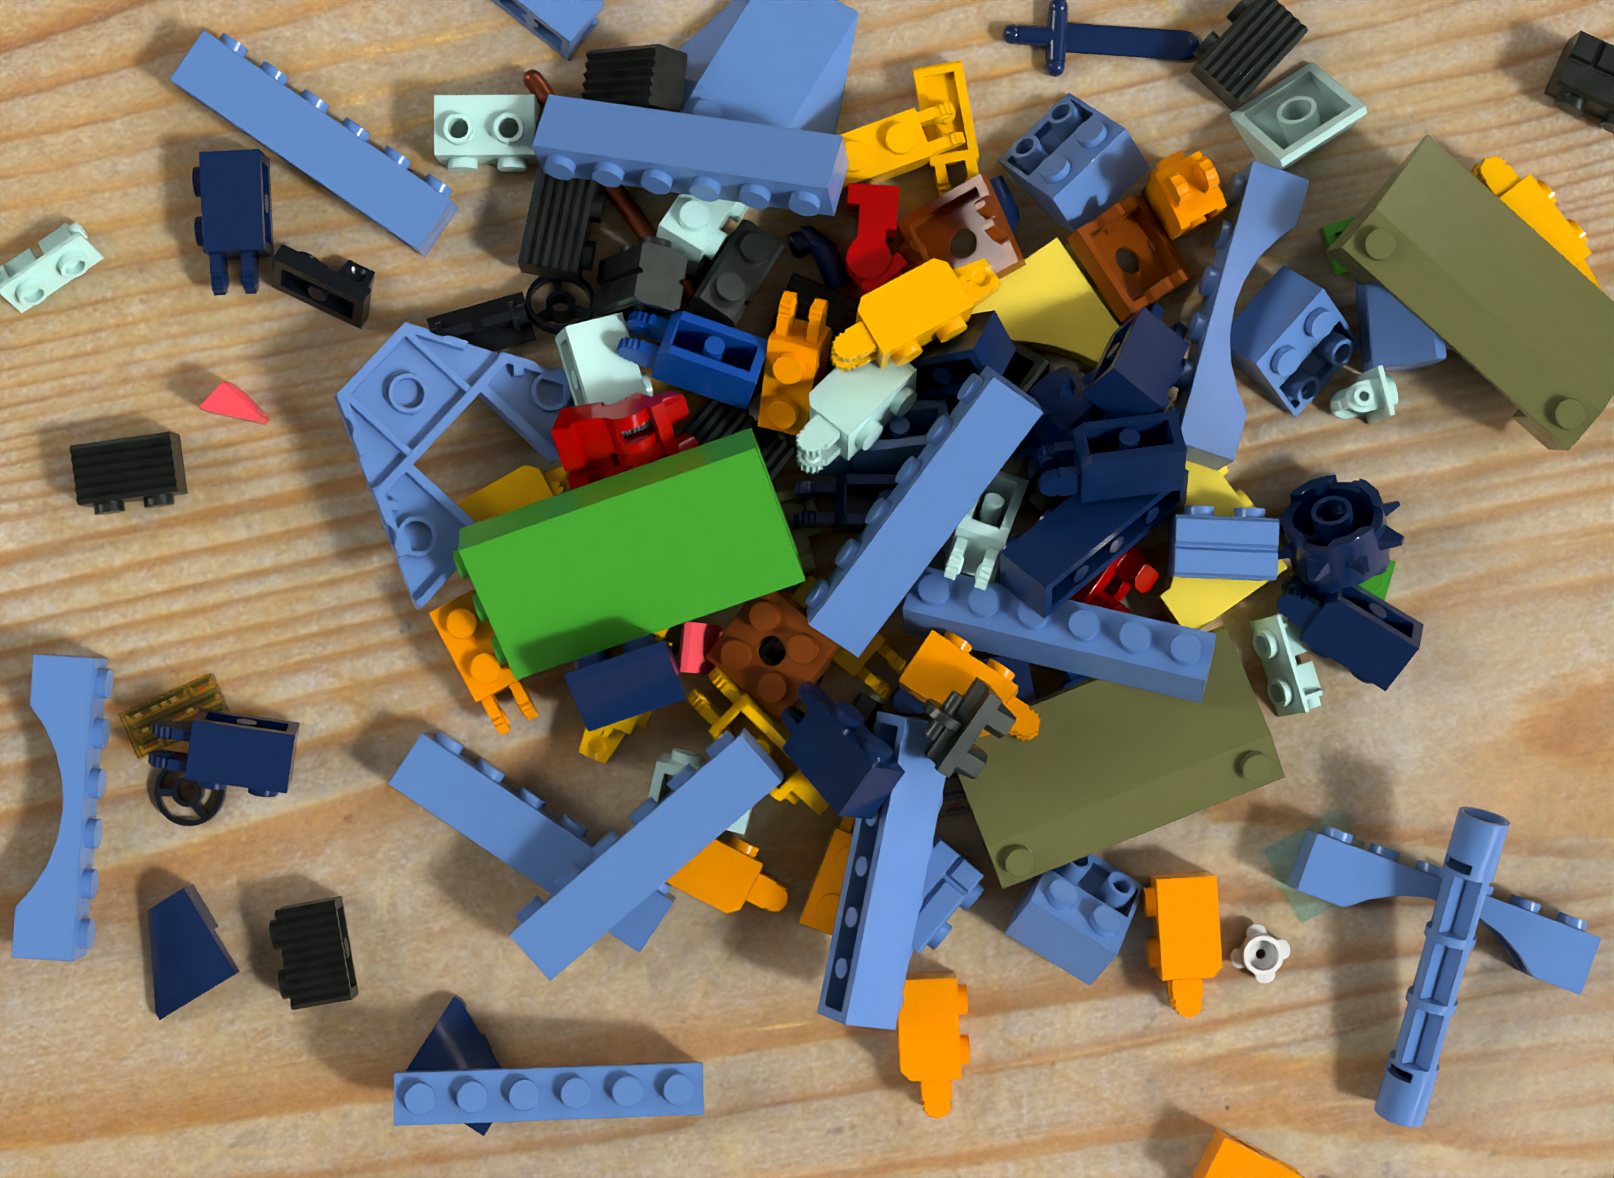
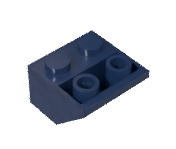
[564,634,688,732]

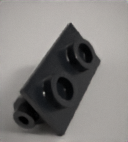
[427,292,536,352]

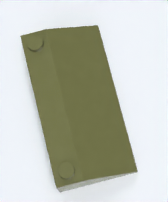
[1326,135,1614,450]
[956,625,1285,889]

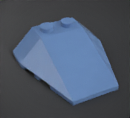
[678,0,859,135]

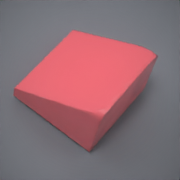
[199,381,270,425]
[678,622,723,674]

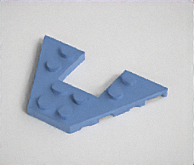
[334,322,575,610]

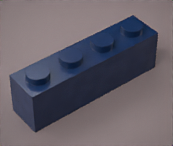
[1000,469,1189,619]

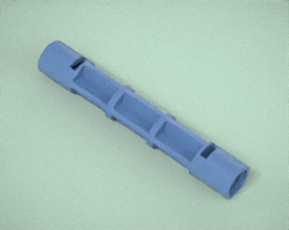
[1374,807,1510,1127]

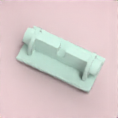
[0,221,104,313]
[1330,365,1398,424]
[1249,613,1323,717]

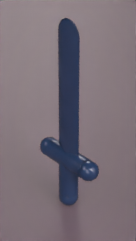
[1003,0,1199,77]

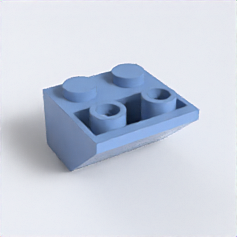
[998,93,1150,233]
[1230,266,1362,418]
[1354,277,1451,373]
[1004,854,1145,986]

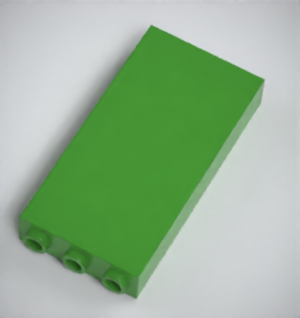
[453,428,805,680]

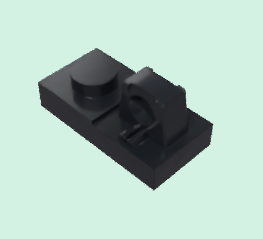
[271,244,375,329]

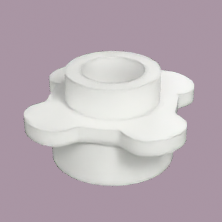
[1230,924,1290,984]

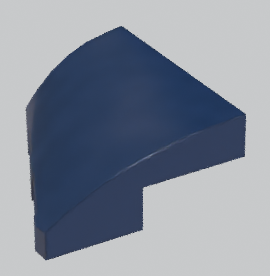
[148,884,240,1020]
[406,995,504,1136]

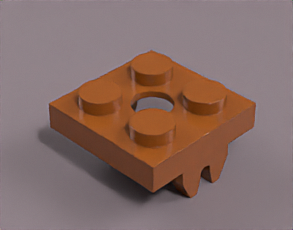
[897,173,1026,280]
[1066,195,1195,322]
[705,589,842,722]

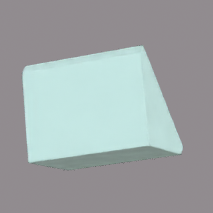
[1229,61,1368,171]

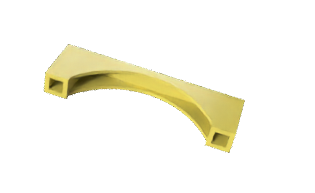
[971,238,1287,630]

